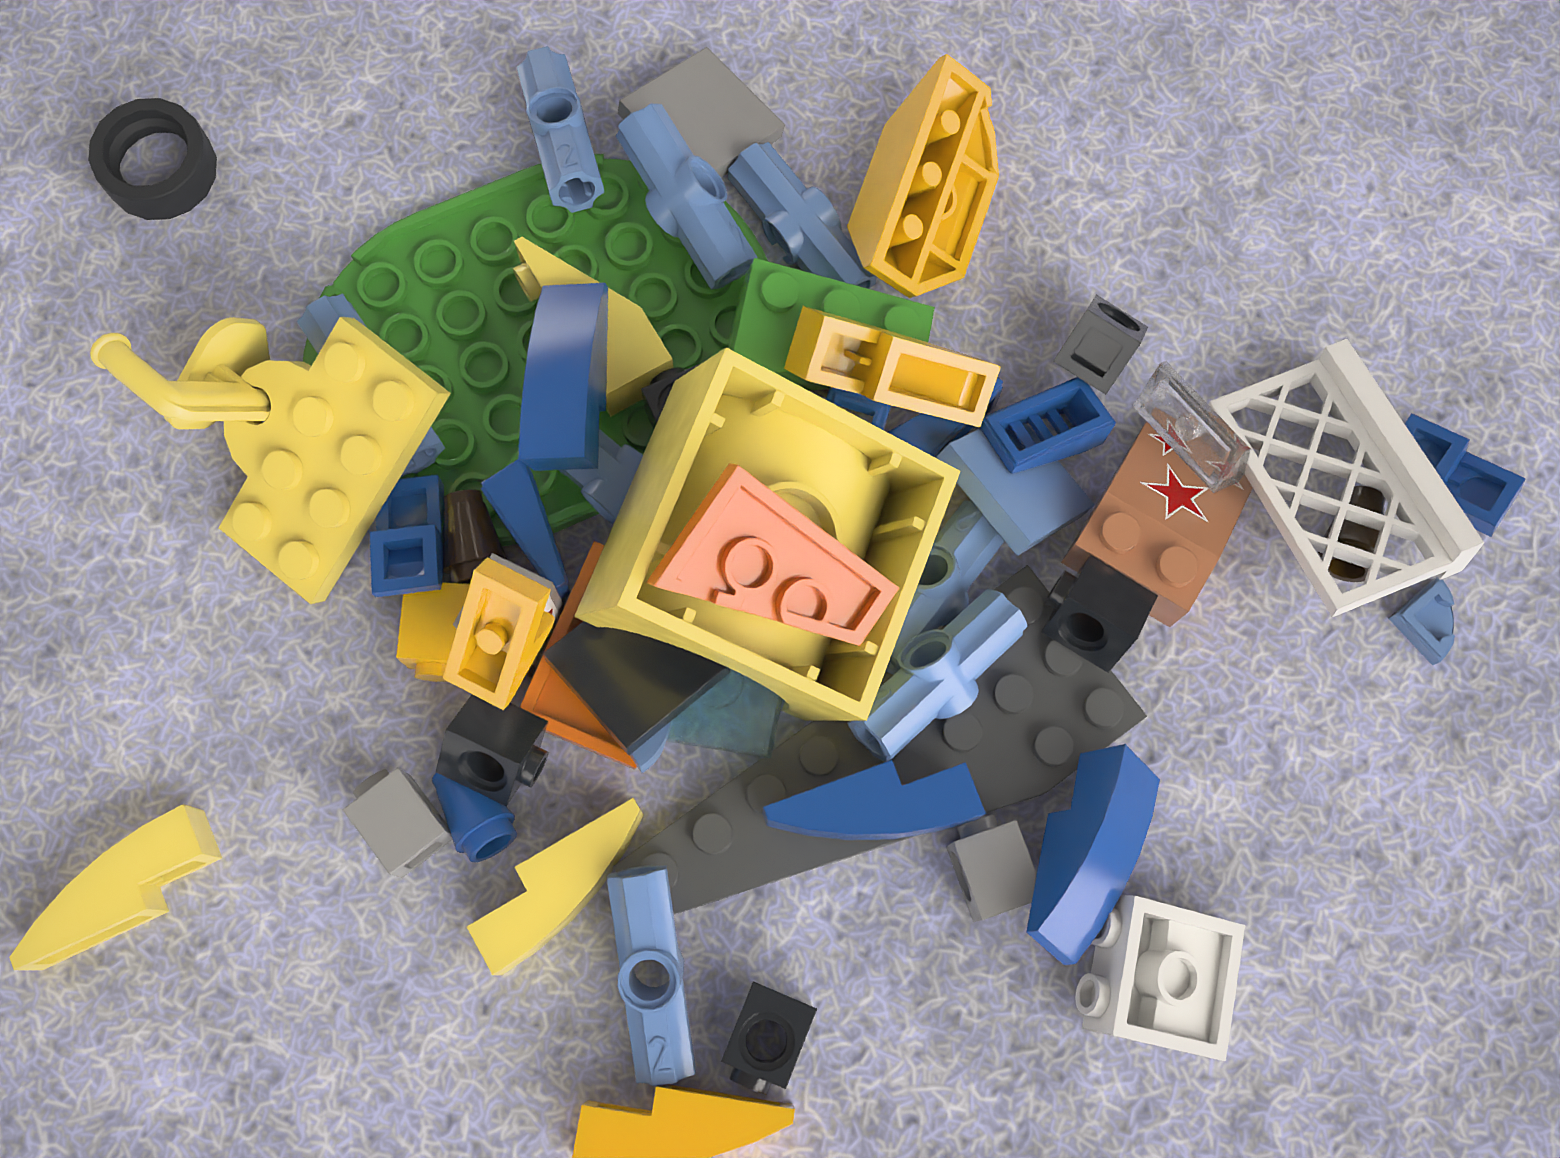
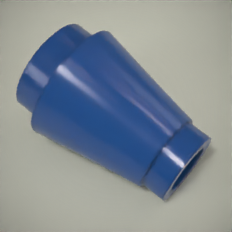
[432,773,517,863]

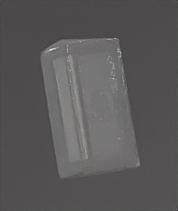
[1133,361,1251,493]

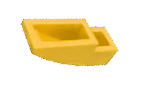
[784,306,1001,427]
[572,1084,795,1158]

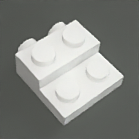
[1075,895,1245,1061]

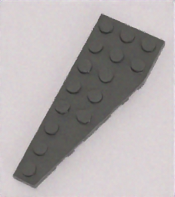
[613,565,1147,915]

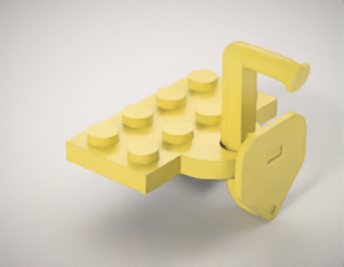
[90,317,451,604]

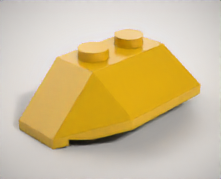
[847,54,999,298]

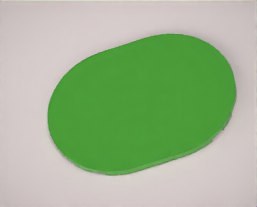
[302,154,768,546]

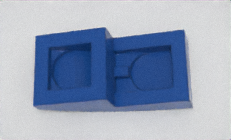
[1404,413,1526,537]
[370,475,445,598]

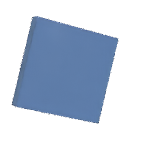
[937,424,1095,556]

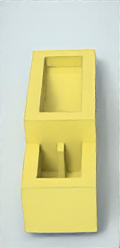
[466,798,644,975]
[9,804,222,970]

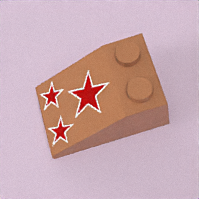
[1061,412,1253,628]

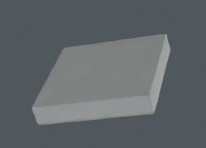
[617,47,785,177]

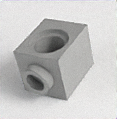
[342,768,452,878]
[946,814,1037,922]

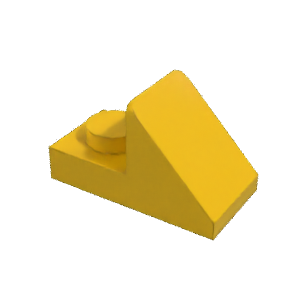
[443,558,555,710]

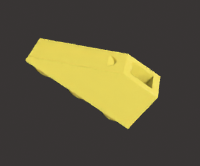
[513,237,674,417]

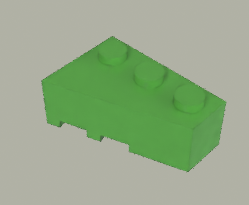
[728,258,935,390]

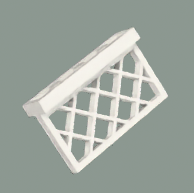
[1206,339,1484,617]

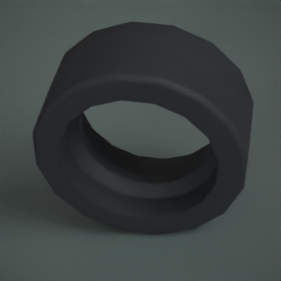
[88,98,217,220]

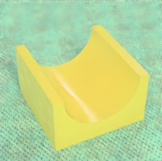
[574,347,960,721]

